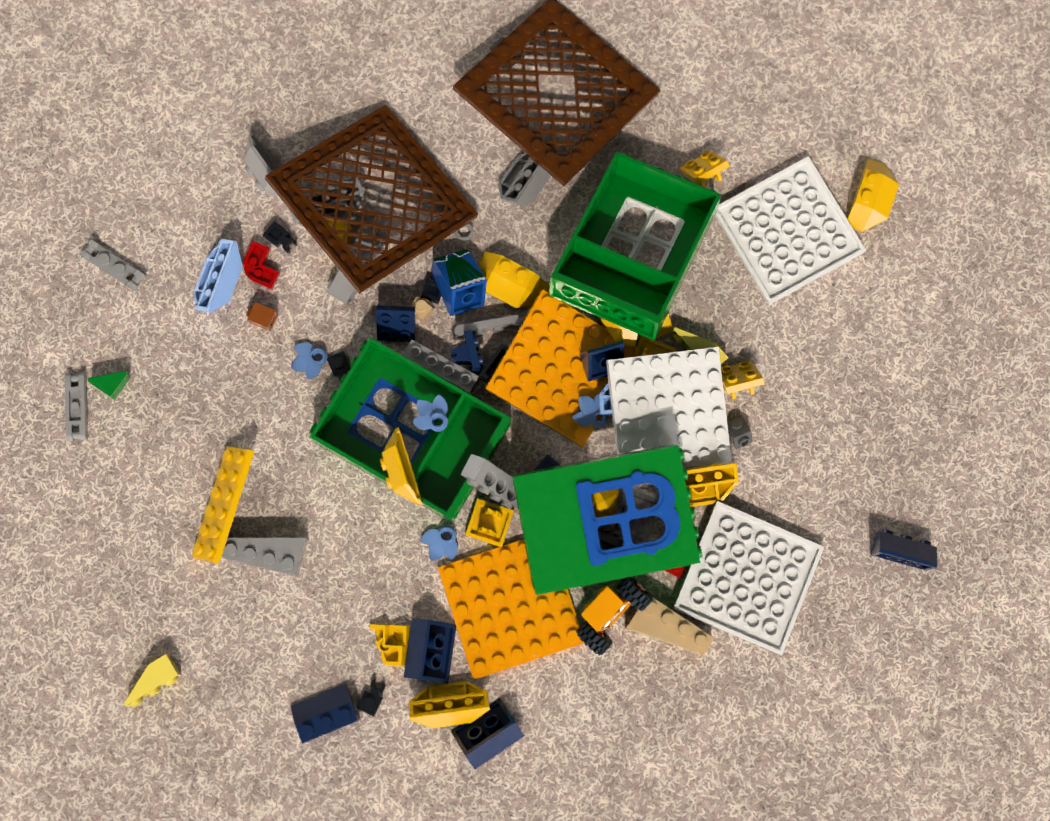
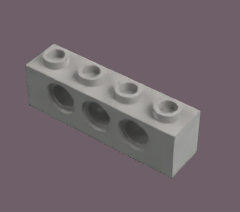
[402,340,479,395]
[461,454,518,509]

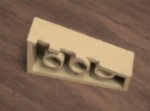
[625,598,714,655]

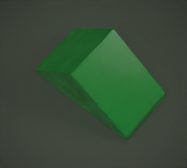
[88,371,130,400]

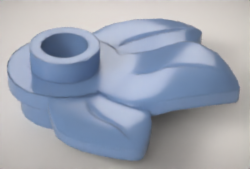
[291,342,328,379]
[572,393,608,428]
[413,395,448,432]
[420,526,458,561]

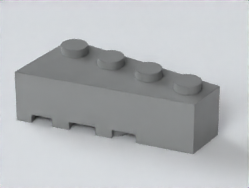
[326,226,386,304]
[221,538,308,577]

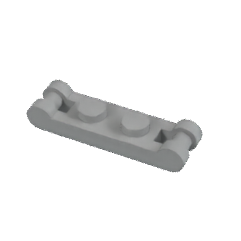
[79,239,146,291]
[455,315,522,340]
[65,372,88,441]

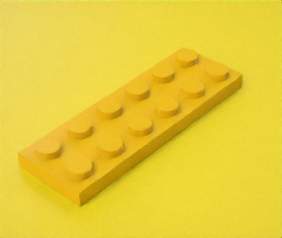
[191,446,254,564]

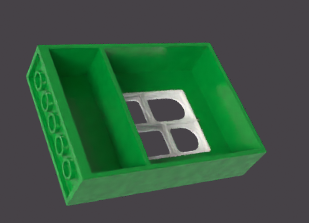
[549,152,722,341]

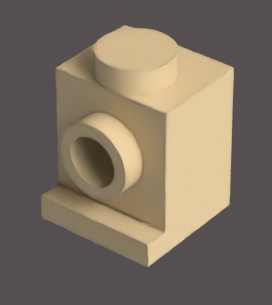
[409,296,436,324]

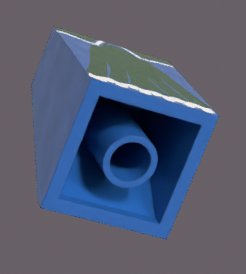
[432,249,487,316]

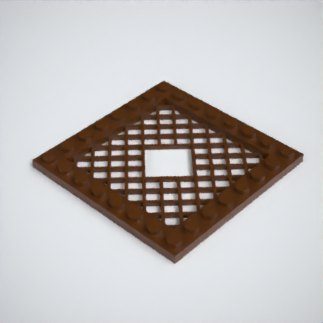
[453,0,661,186]
[265,105,478,294]

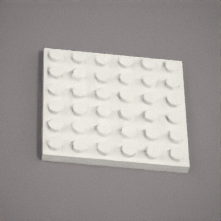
[715,156,866,306]
[606,347,732,468]
[673,501,824,655]

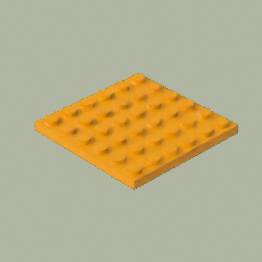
[485,290,636,448]
[438,539,584,680]

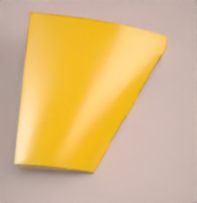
[369,624,410,666]

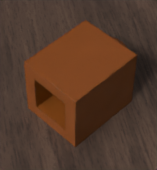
[246,302,278,331]

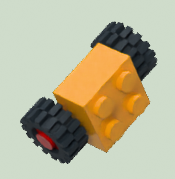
[576,577,654,655]

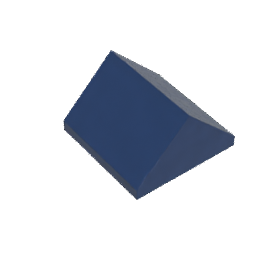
[579,341,624,382]

